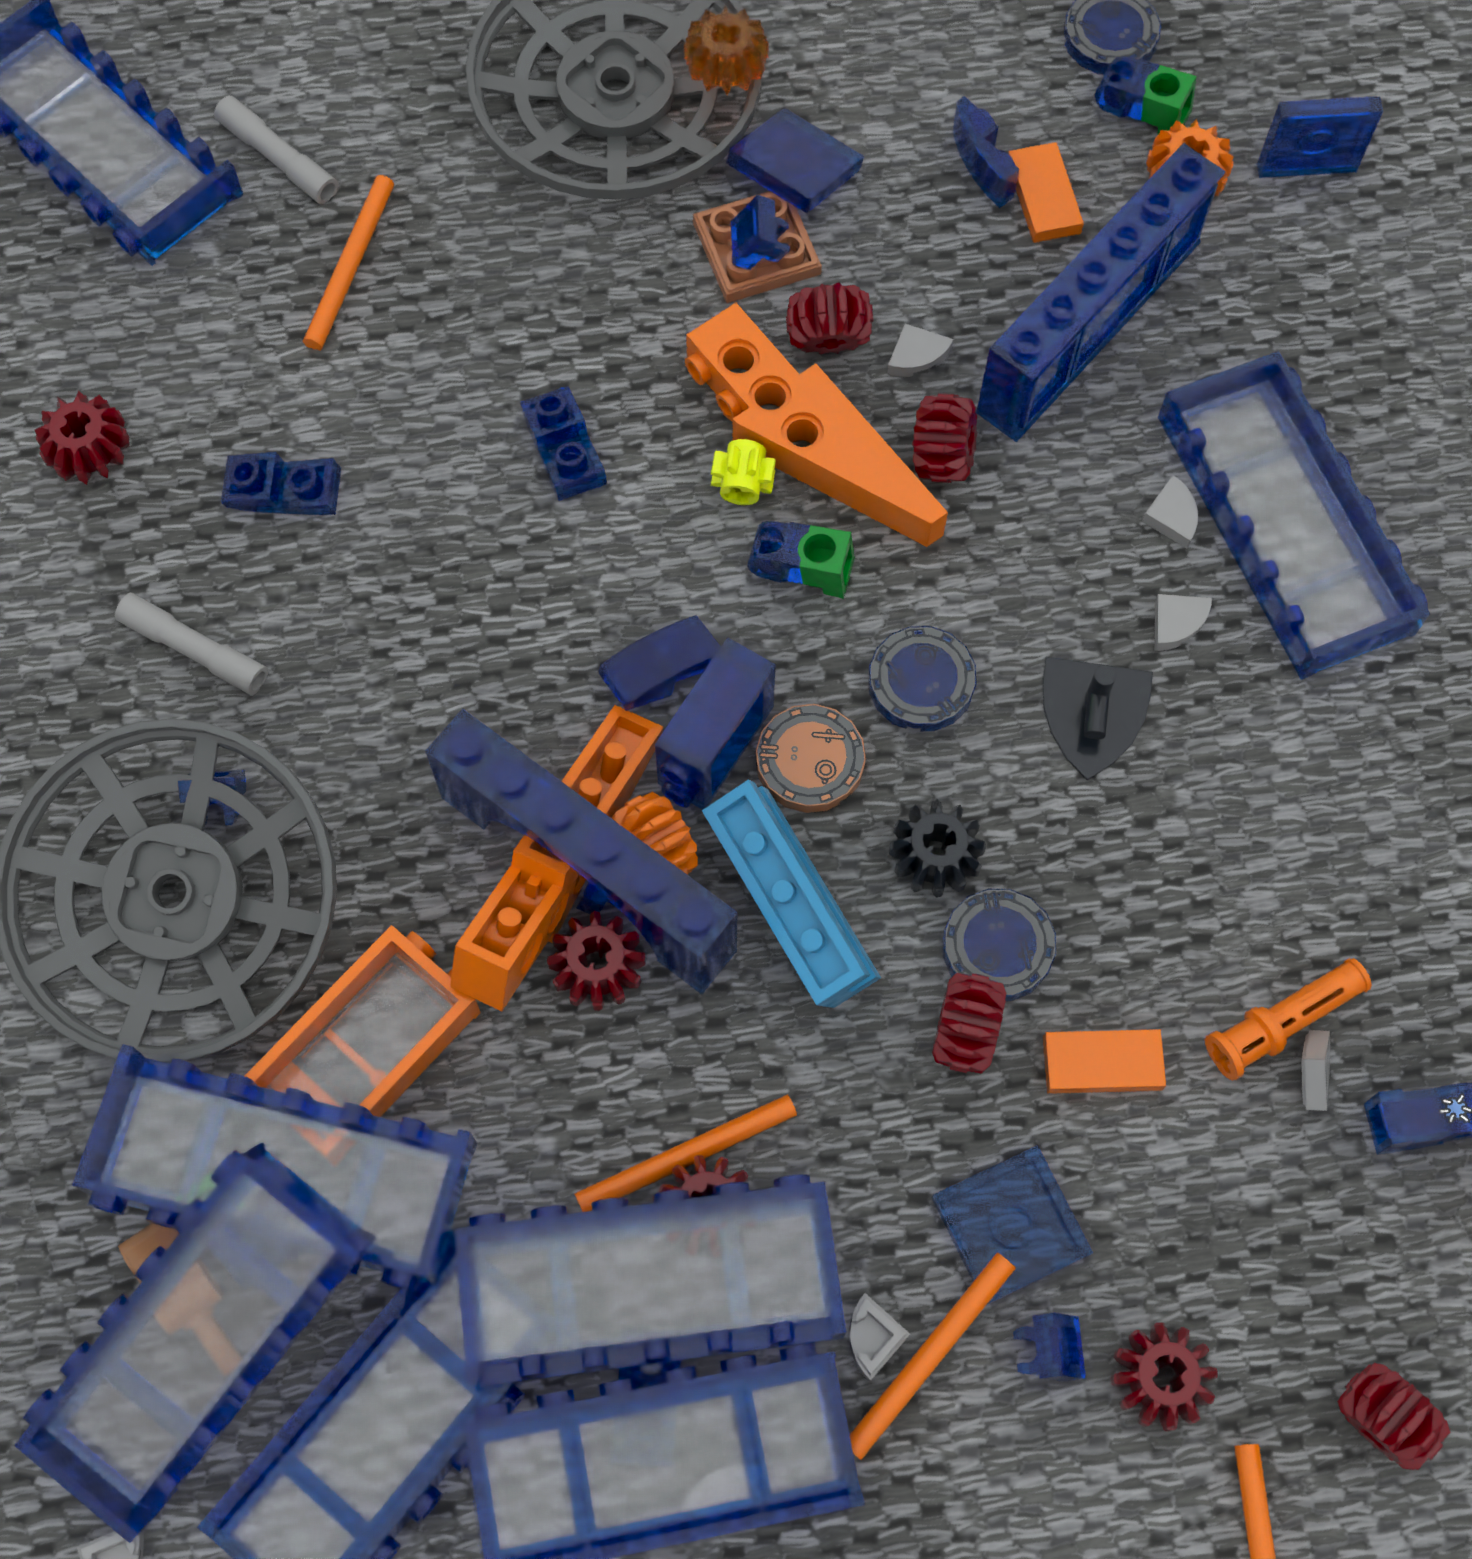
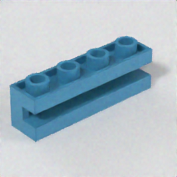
[702,779,881,1008]

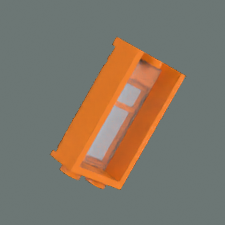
[242,925,481,1167]

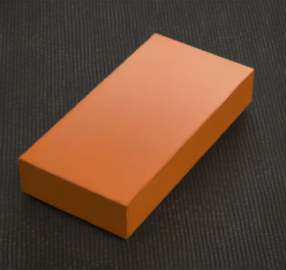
[1007,142,1084,243]
[1043,1029,1166,1094]

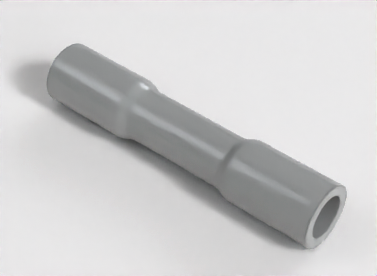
[214,95,339,205]
[115,593,268,696]

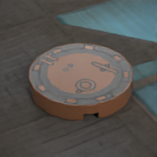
[756,704,866,813]

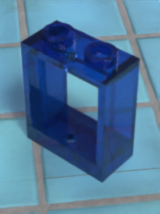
[655,637,776,810]

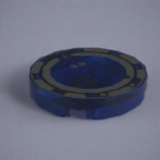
[1063,0,1161,75]
[868,626,977,732]
[942,888,1056,1002]

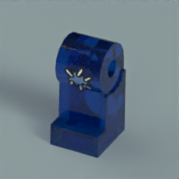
[1364,1083,1472,1155]

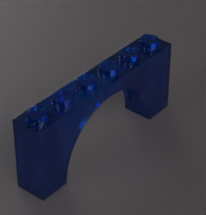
[425,709,738,994]

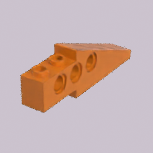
[685,303,948,547]
[450,705,664,1012]

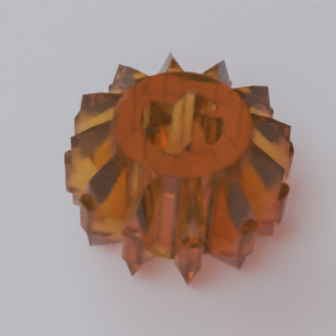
[684,5,769,96]

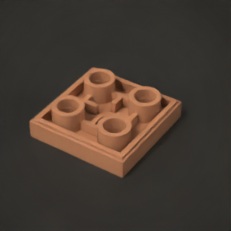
[693,186,822,303]

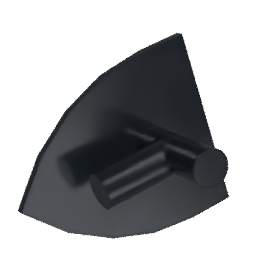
[1043,657,1153,780]

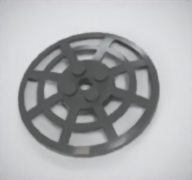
[466,0,763,200]
[0,719,337,1064]

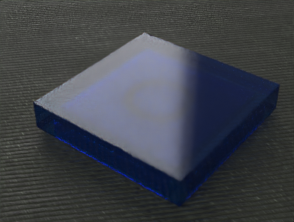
[1257,96,1383,178]
[726,108,864,213]
[932,1145,1093,1307]

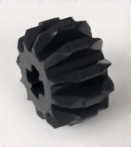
[889,799,986,898]

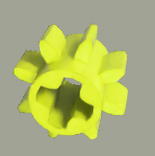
[711,439,776,505]

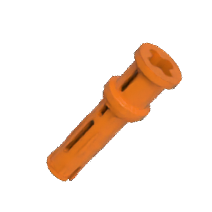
[1205,958,1372,1081]

